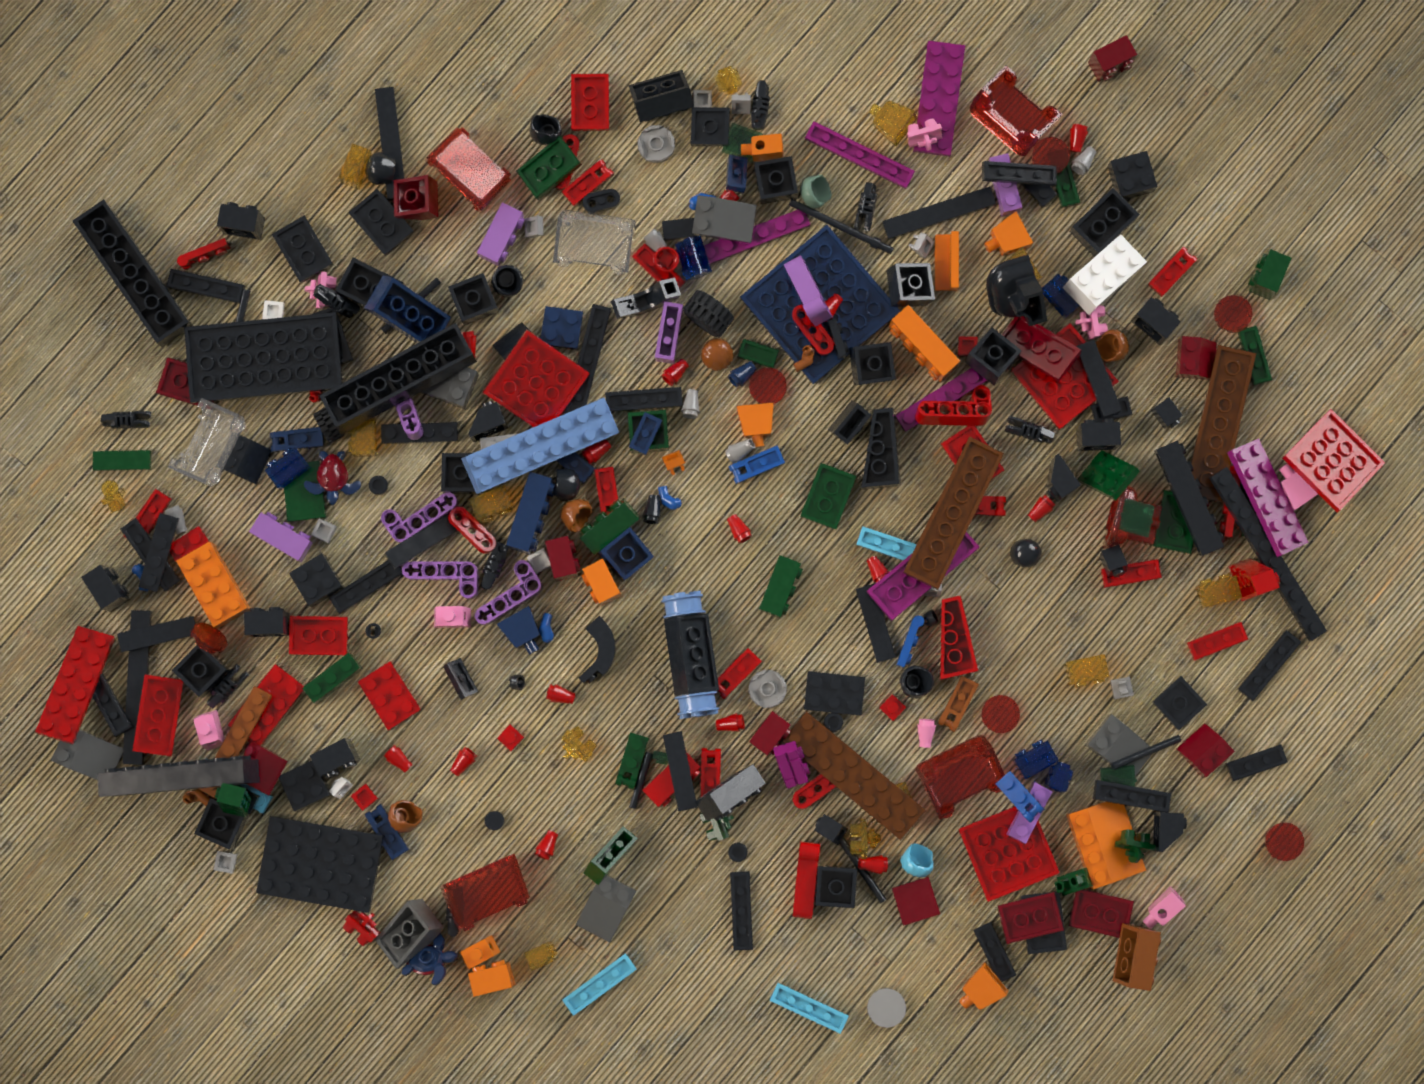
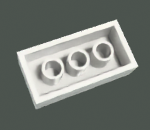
[1063,234,1147,315]

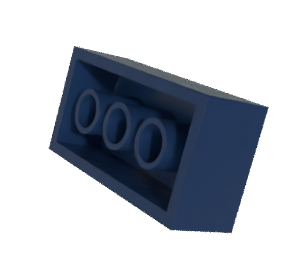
[364,275,451,343]
[506,472,555,555]

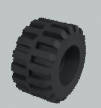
[682,290,734,338]

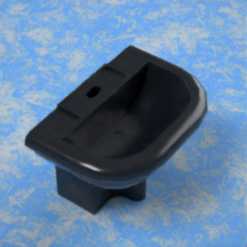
[986,254,1047,326]

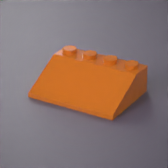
[1066,802,1146,889]

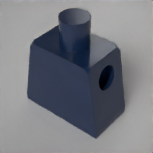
[497,606,541,655]

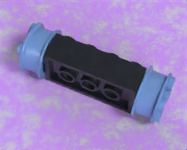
[661,591,720,719]

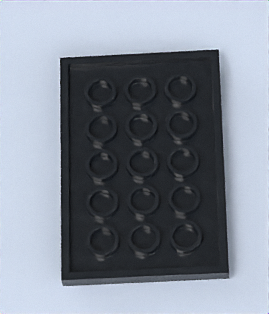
[256,816,384,913]

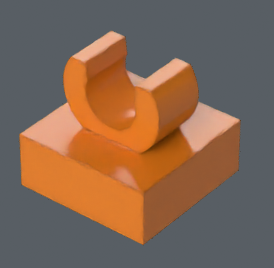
[662,450,685,475]

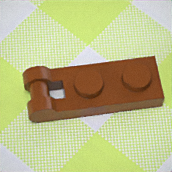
[937,675,979,732]

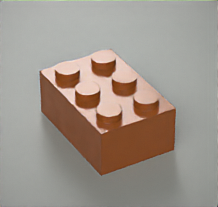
[1112,923,1161,991]

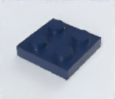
[540,306,583,350]

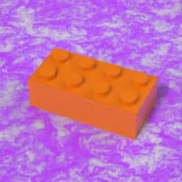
[889,305,960,382]
[176,542,250,629]

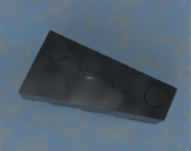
[861,408,901,490]

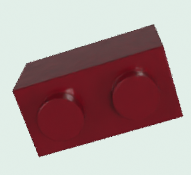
[749,711,791,756]

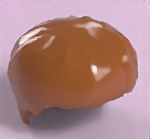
[1096,329,1130,362]
[701,337,734,371]
[560,499,592,532]
[388,800,423,833]

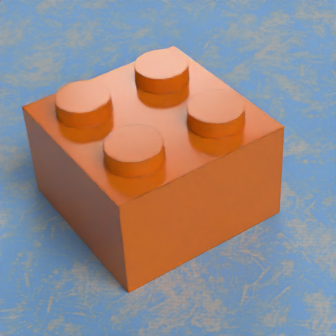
[581,559,622,606]
[468,959,515,997]

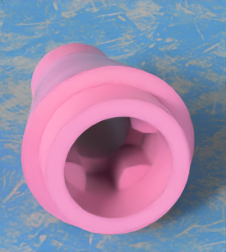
[917,719,936,748]

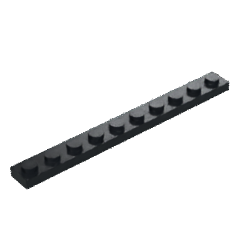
[1209,467,1327,641]

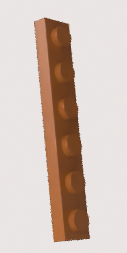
[199,686,272,798]

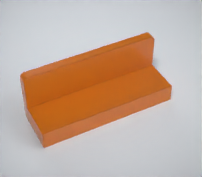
[934,231,959,291]

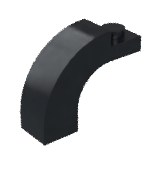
[611,277,681,319]
[578,616,616,684]

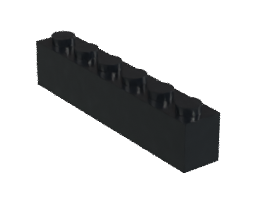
[1154,440,1225,556]

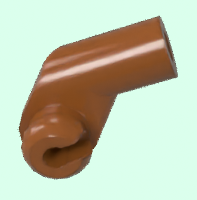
[793,345,815,372]
[183,789,210,806]

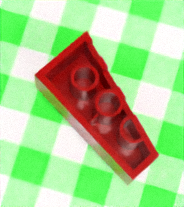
[1228,558,1280,601]
[940,595,979,680]

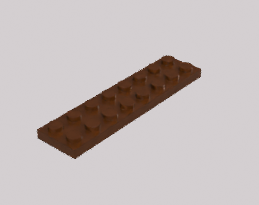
[1191,345,1256,503]
[903,436,1004,590]
[782,711,926,841]

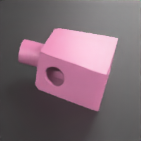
[1279,464,1318,511]
[434,606,471,628]
[194,710,225,751]
[1143,886,1186,929]

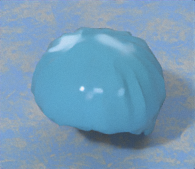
[900,843,934,878]

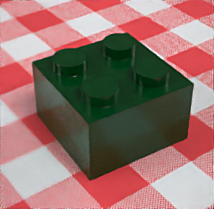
[1248,249,1292,300]
[628,410,669,454]

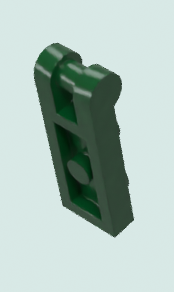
[615,733,649,790]

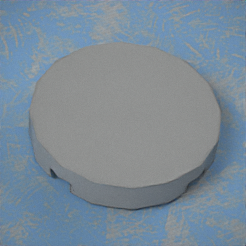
[638,125,675,163]
[749,670,787,708]
[867,988,906,1028]

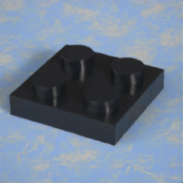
[690,107,730,146]
[1152,676,1207,731]

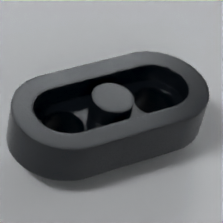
[583,189,620,214]

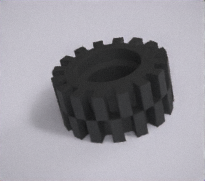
[313,407,344,443]

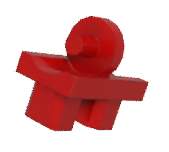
[343,910,381,946]

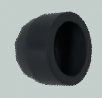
[923,609,939,626]
[365,623,381,639]
[509,675,525,690]

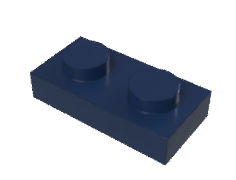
[726,154,748,193]
[629,412,662,455]

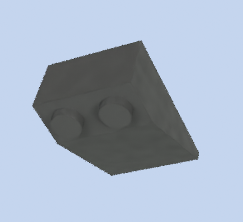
[692,195,757,243]
[420,367,479,410]
[1085,714,1152,781]
[51,729,123,780]
[576,875,637,943]
[375,899,444,969]

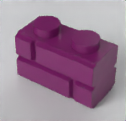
[773,741,810,788]

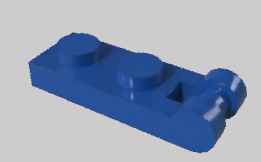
[728,445,785,484]
[896,615,924,668]
[996,771,1045,823]

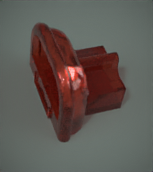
[1103,485,1162,549]

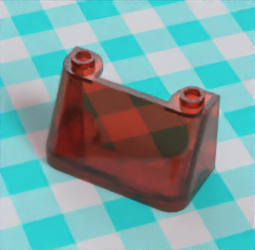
[969,65,1063,156]
[425,127,511,214]
[915,735,1005,820]
[440,853,530,932]

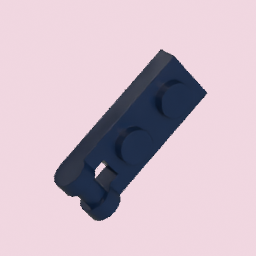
[269,427,324,453]
[365,804,409,860]

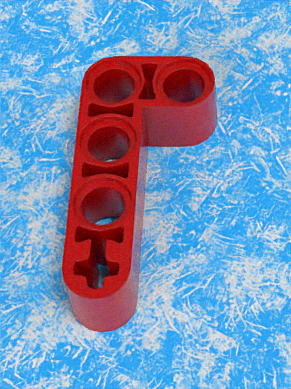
[915,385,992,426]
[792,841,820,919]

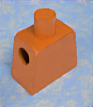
[741,133,784,162]
[984,211,1033,256]
[737,403,773,448]
[459,935,501,970]
[959,962,1009,1010]

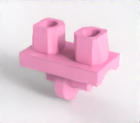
[907,119,942,151]
[305,272,337,309]
[1075,305,1108,340]

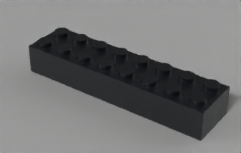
[73,199,193,347]
[320,323,477,435]
[97,756,260,797]

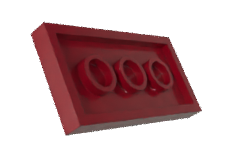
[1002,316,1082,382]

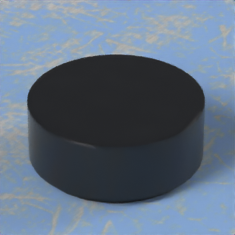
[369,476,389,495]
[824,713,843,732]
[485,811,505,830]
[728,843,748,862]

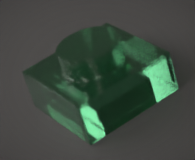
[653,751,668,765]

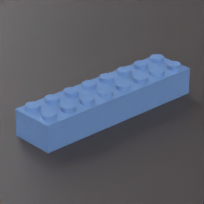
[461,398,619,494]

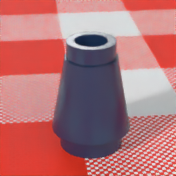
[728,361,757,388]

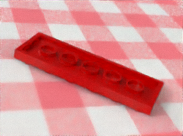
[35,626,115,745]

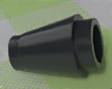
[642,495,661,524]

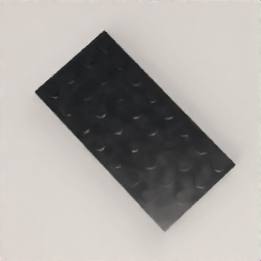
[184,312,343,403]

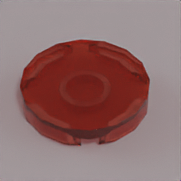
[1032,137,1070,174]
[1214,295,1253,333]
[749,368,787,405]
[191,622,228,654]
[981,695,1020,733]
[1265,822,1305,861]

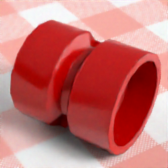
[653,247,679,272]

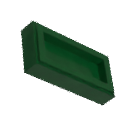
[737,339,779,369]

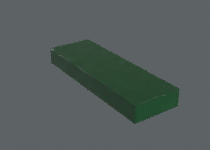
[1047,149,1080,209]
[1237,326,1272,386]
[93,450,151,471]

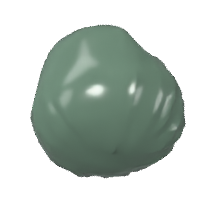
[800,175,832,208]

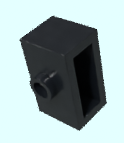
[828,400,871,445]

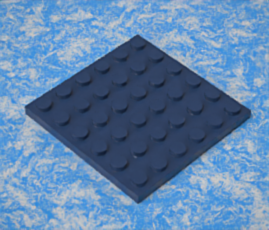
[740,225,900,384]

